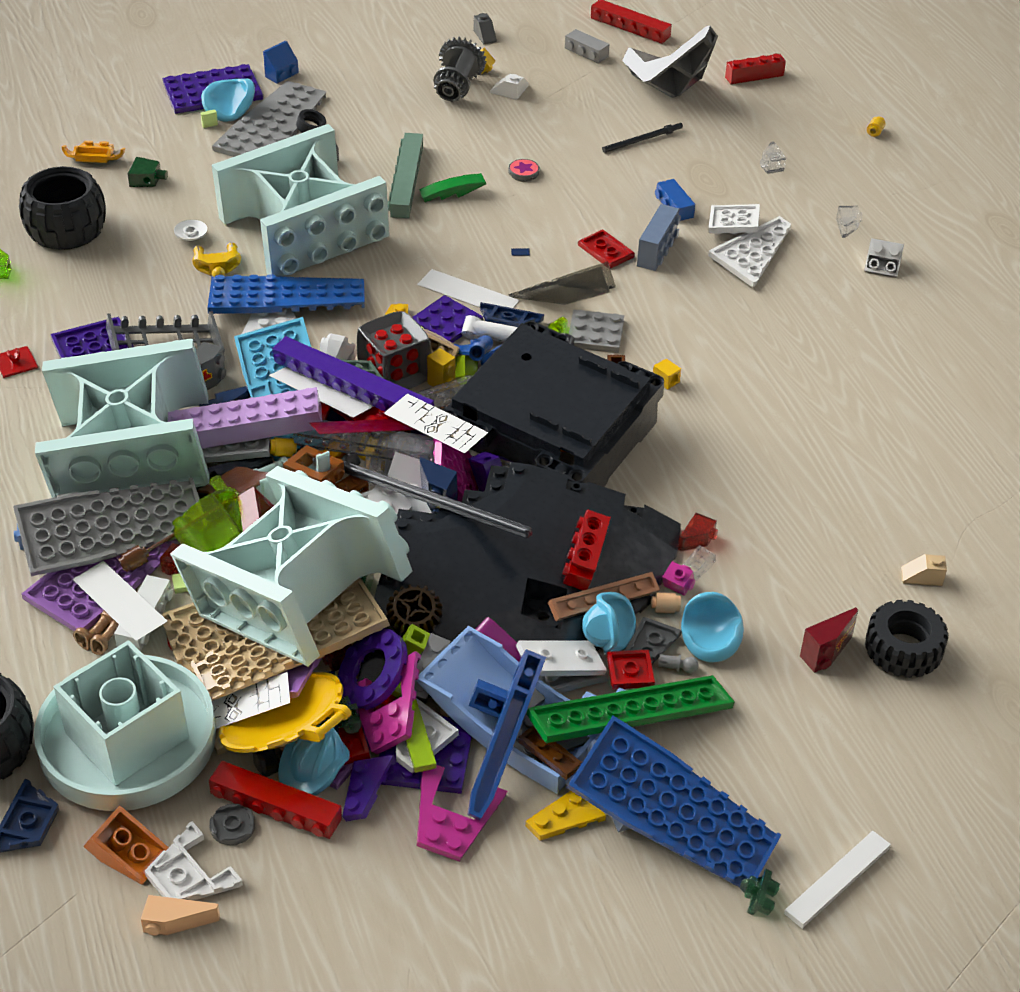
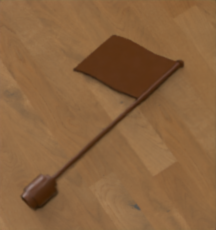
[118,467,269,573]

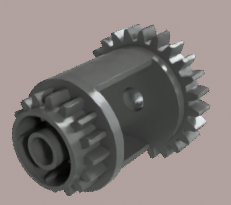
[433,37,487,102]

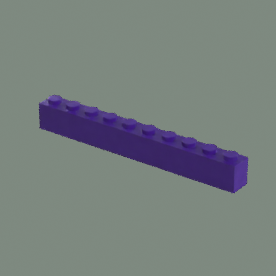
[272,336,434,412]

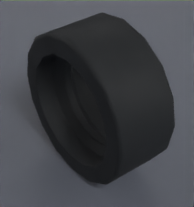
[296,109,327,133]

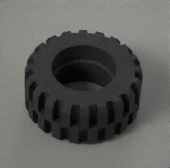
[865,600,949,678]

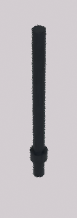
[602,123,683,153]

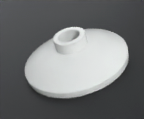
[174,220,207,241]

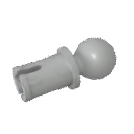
[658,654,699,673]

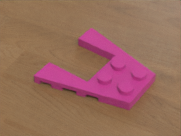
[357,651,421,755]
[416,765,508,862]

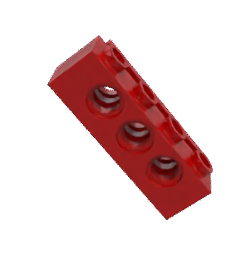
[562,510,611,591]

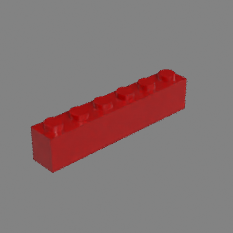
[591,0,672,44]
[209,761,342,839]

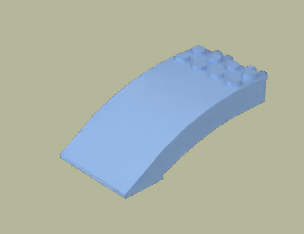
[416,626,601,794]

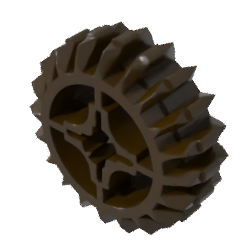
[386,583,443,636]

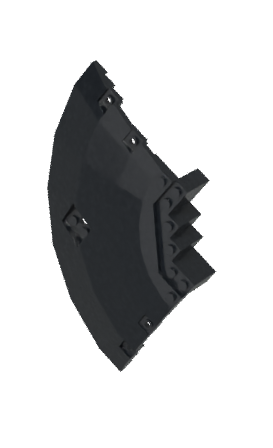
[358,462,681,701]

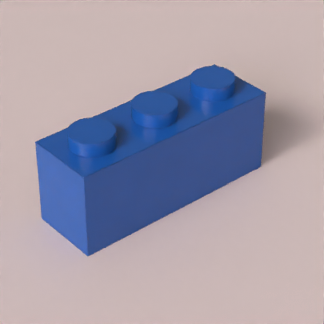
[655,179,696,221]

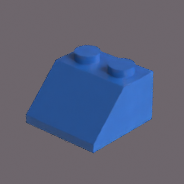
[263,40,299,84]

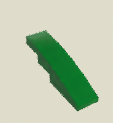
[419,173,486,203]

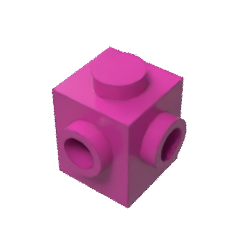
[662,561,695,596]

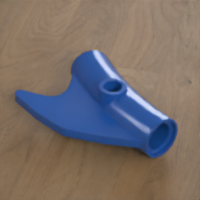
[454,335,493,361]

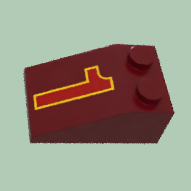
[800,607,858,673]

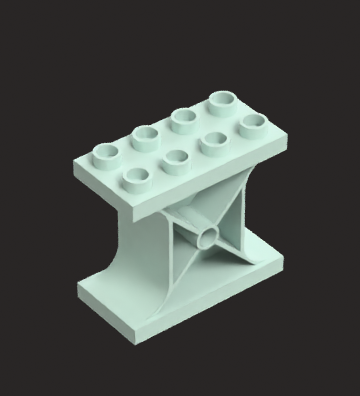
[212,124,389,277]
[35,338,209,498]
[171,466,413,666]

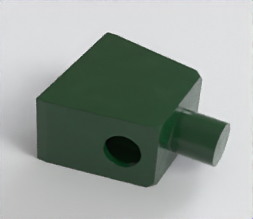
[127,157,168,187]

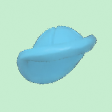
[201,78,255,122]

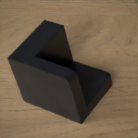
[252,749,280,777]

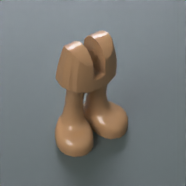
[73,610,119,655]

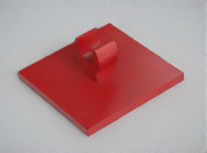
[0,346,38,378]

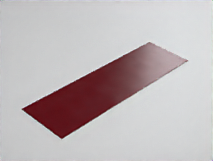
[309,419,417,434]

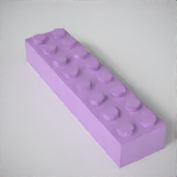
[168,387,322,449]

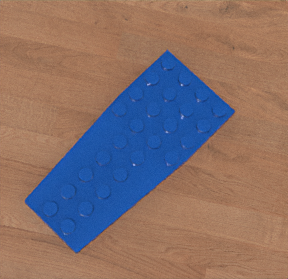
[207,274,365,314]
[567,716,781,892]

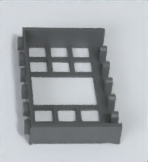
[106,311,225,355]

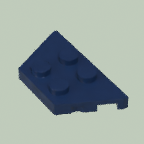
[480,302,545,327]
[0,779,59,853]

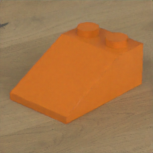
[83,805,169,885]

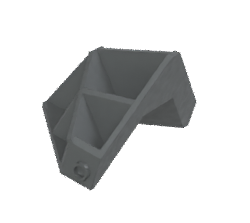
[622,26,718,98]

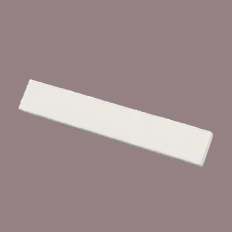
[784,831,891,929]

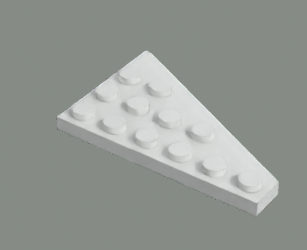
[708,216,791,288]

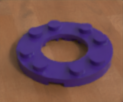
[337,628,408,710]

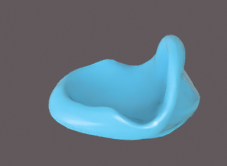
[582,592,636,655]
[681,592,744,662]
[278,725,350,796]

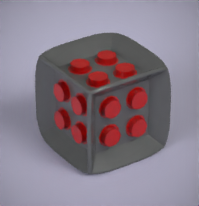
[356,311,432,389]

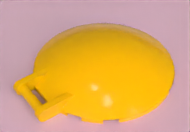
[219,672,351,753]

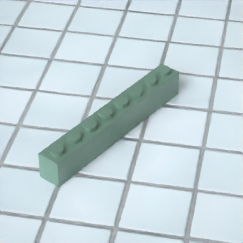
[388,133,423,218]

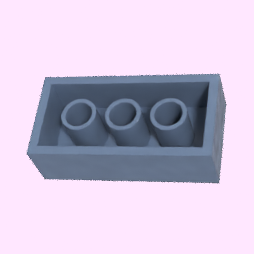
[637,204,681,271]

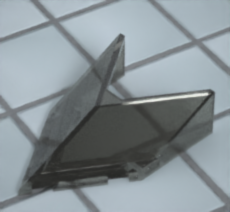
[509,261,616,305]

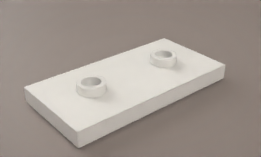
[516,641,607,676]

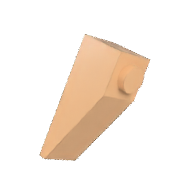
[141,895,220,935]

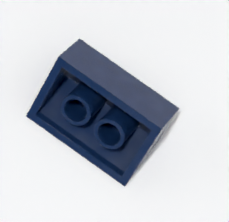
[419,457,458,514]

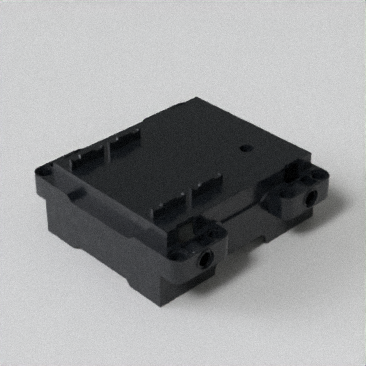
[444,321,664,487]

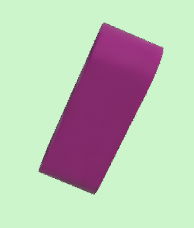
[475,617,521,662]

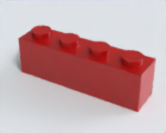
[725,53,786,85]

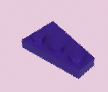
[342,755,397,822]

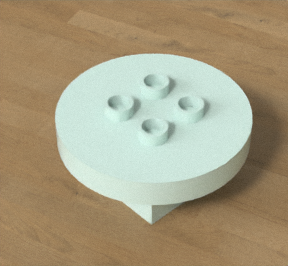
[34,640,216,811]

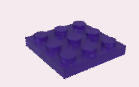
[412,295,483,343]

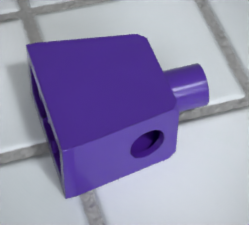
[468,452,503,492]

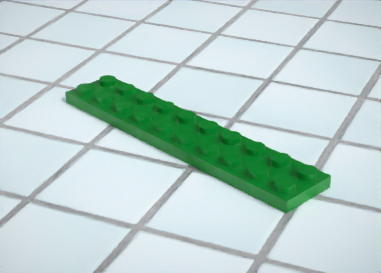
[526,675,735,743]

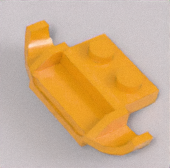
[61,140,125,163]

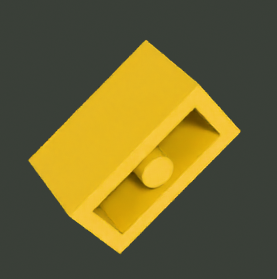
[427,348,456,393]

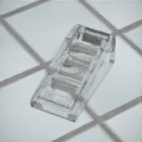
[683,545,716,582]

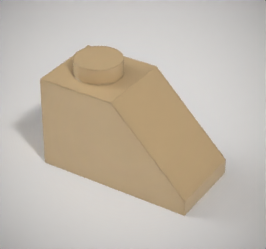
[901,554,947,586]

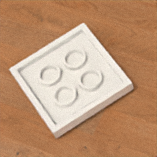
[709,204,760,235]

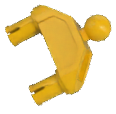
[192,243,241,277]

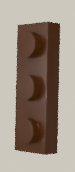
[518,725,582,780]

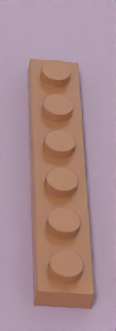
[548,572,660,621]

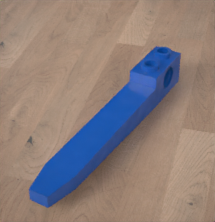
[467,649,546,820]

